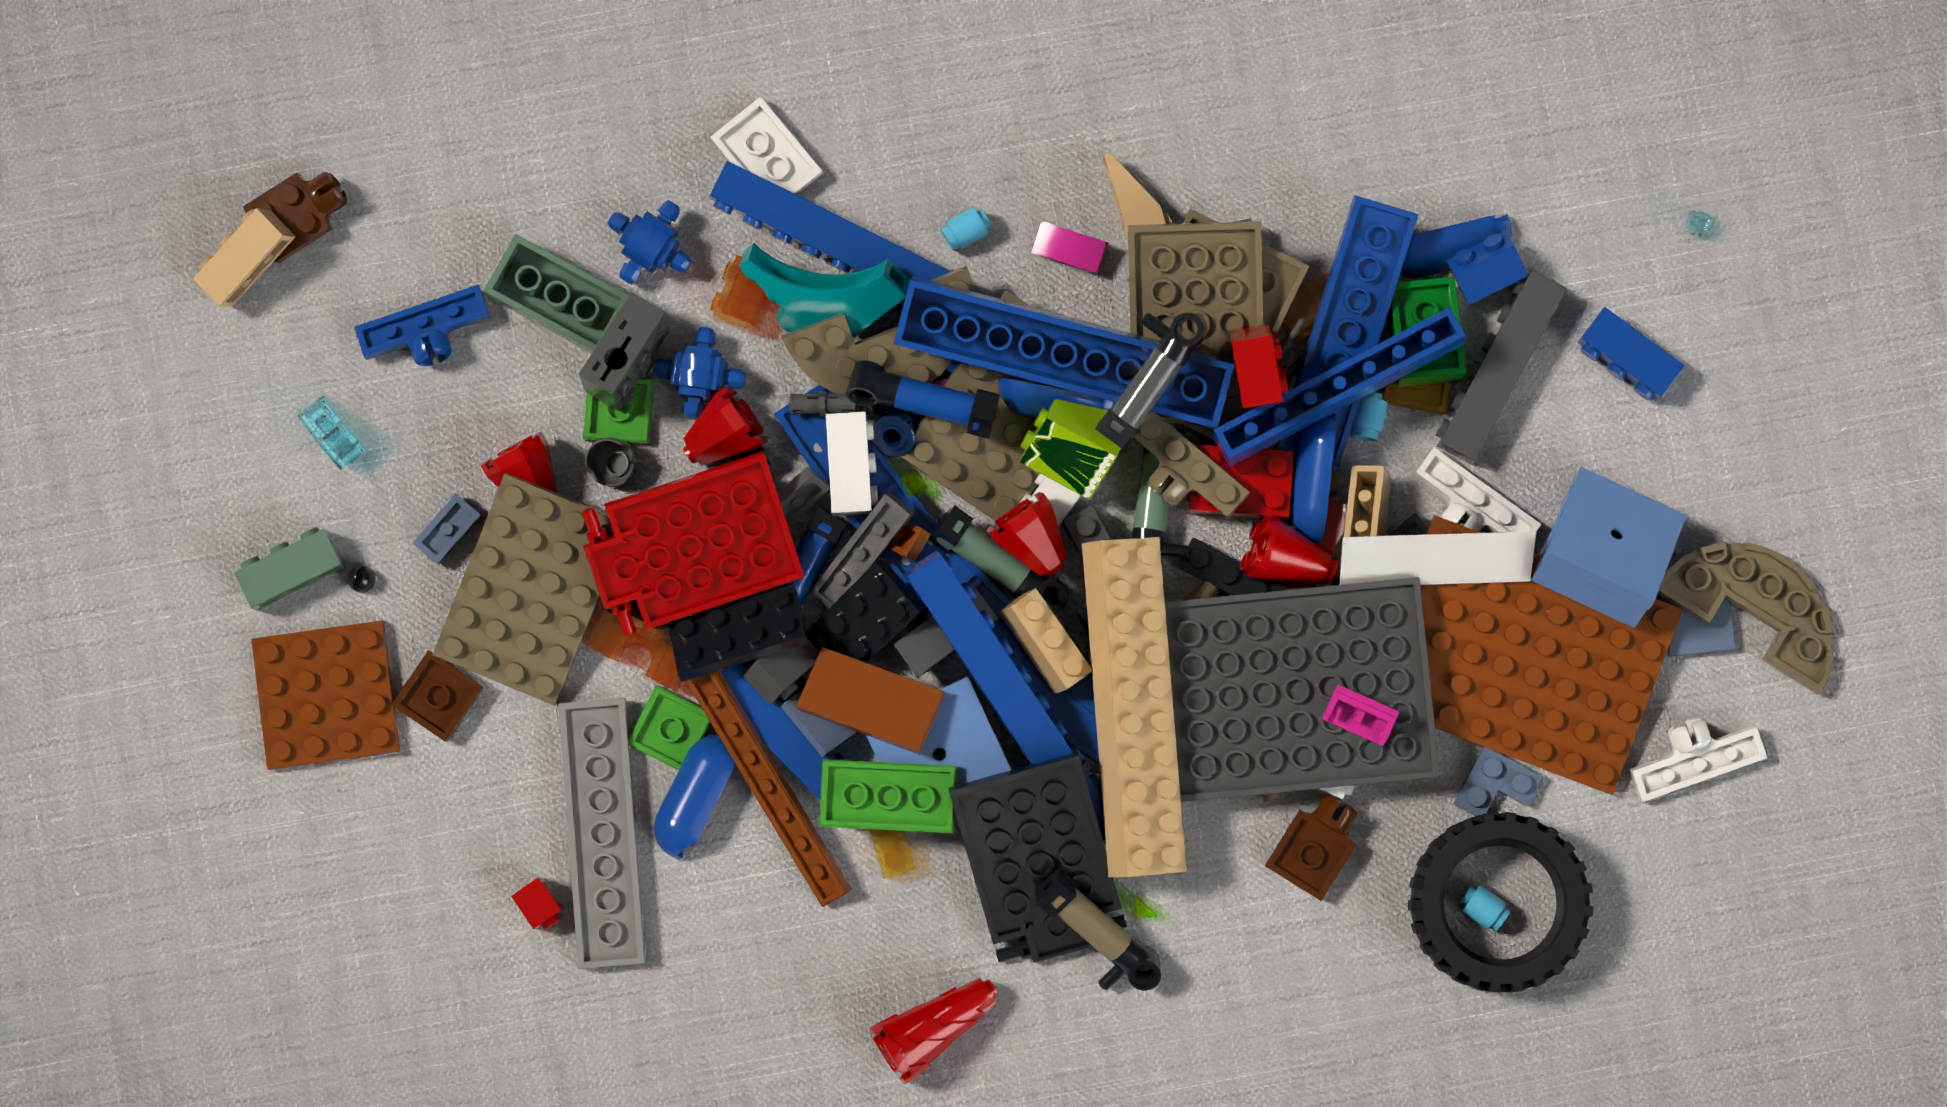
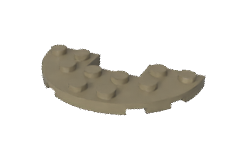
[781,266,973,394]
[1657,542,1834,694]

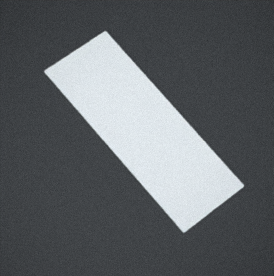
[1339,531,1536,585]

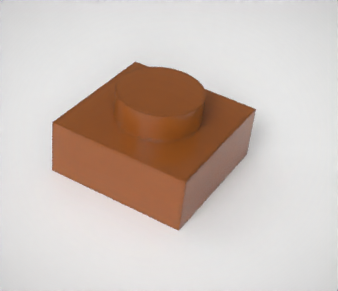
[888,522,931,563]

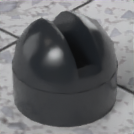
[348,566,375,593]

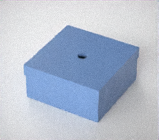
[1531,467,1687,629]
[866,677,1011,833]

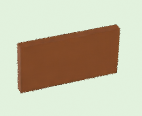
[796,647,945,755]

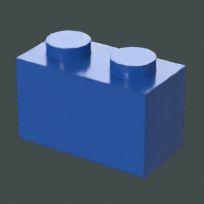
[1446,231,1528,305]

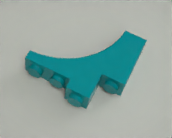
[739,243,910,337]

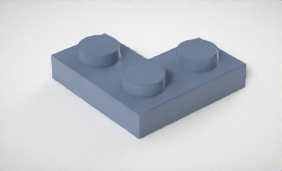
[1453,747,1543,816]

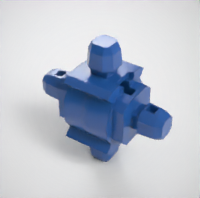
[607,200,692,285]
[653,327,746,420]

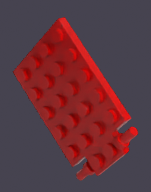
[582,451,804,635]

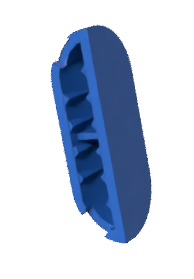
[1400,214,1511,278]
[998,378,1116,419]
[1290,413,1336,544]
[654,735,735,860]

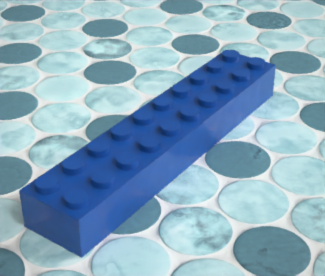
[894,276,1235,428]

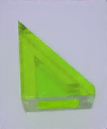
[900,470,927,496]
[1135,894,1157,918]

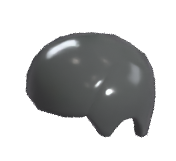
[584,437,637,488]

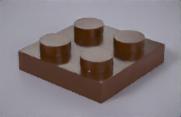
[391,650,484,742]

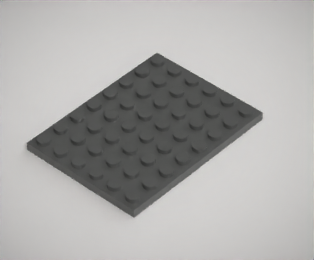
[1165,577,1440,802]

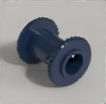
[873,407,924,457]

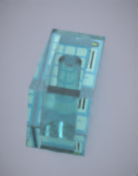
[297,395,366,470]

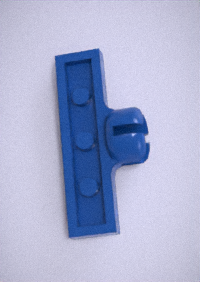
[354,284,490,367]

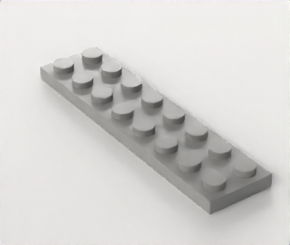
[558,698,646,969]

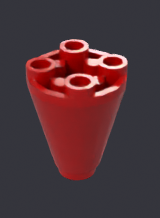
[1240,515,1338,584]

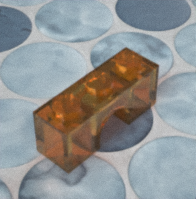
[586,610,682,692]

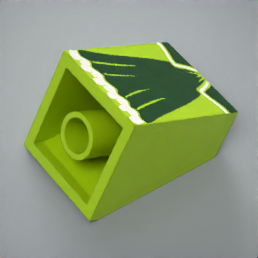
[1020,399,1120,500]

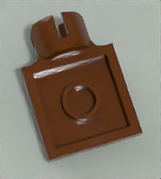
[243,172,348,263]
[1265,794,1357,901]

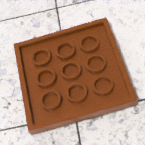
[251,620,400,770]

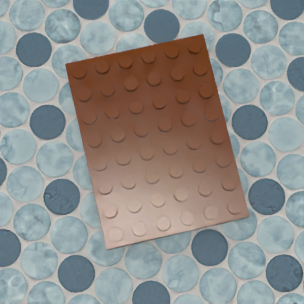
[1420,515,1683,795]

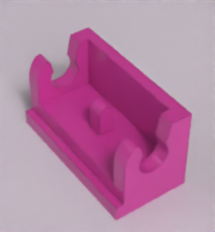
[1322,684,1399,746]

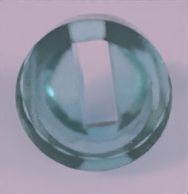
[1686,210,1715,237]

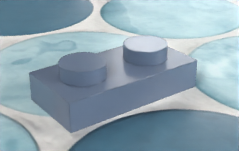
[413,494,482,566]

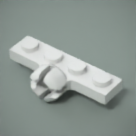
[1413,447,1541,533]
[1630,719,1767,802]

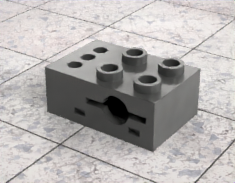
[578,292,670,411]

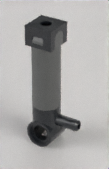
[1095,313,1207,448]

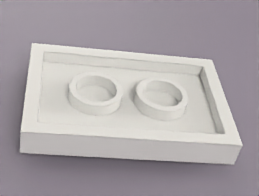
[710,96,823,195]

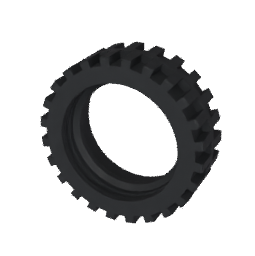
[1408,812,1594,993]

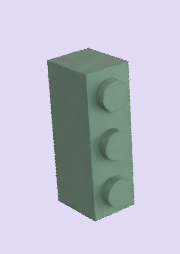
[234,527,346,611]

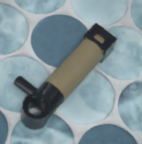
[1036,867,1161,991]

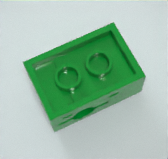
[1388,277,1466,388]

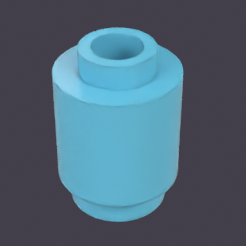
[940,206,992,251]
[1351,392,1388,441]
[1459,884,1511,932]

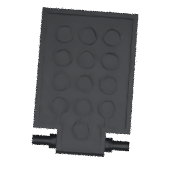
[948,752,1127,963]

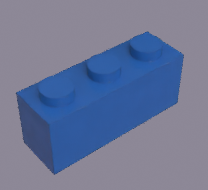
[1577,307,1685,401]

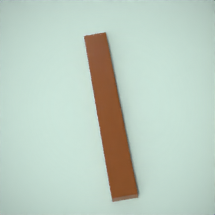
[686,670,852,907]

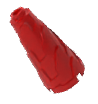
[869,978,999,1085]

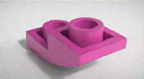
[1032,221,1109,274]

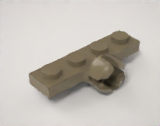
[1133,411,1250,519]

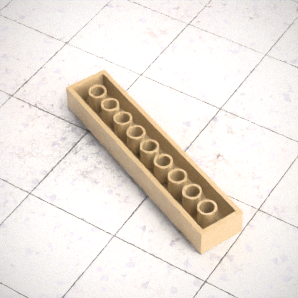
[1082,537,1187,878]

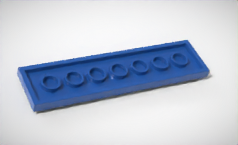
[1275,195,1419,467]

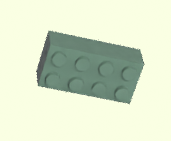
[483,234,629,353]

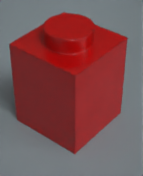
[511,877,564,931]

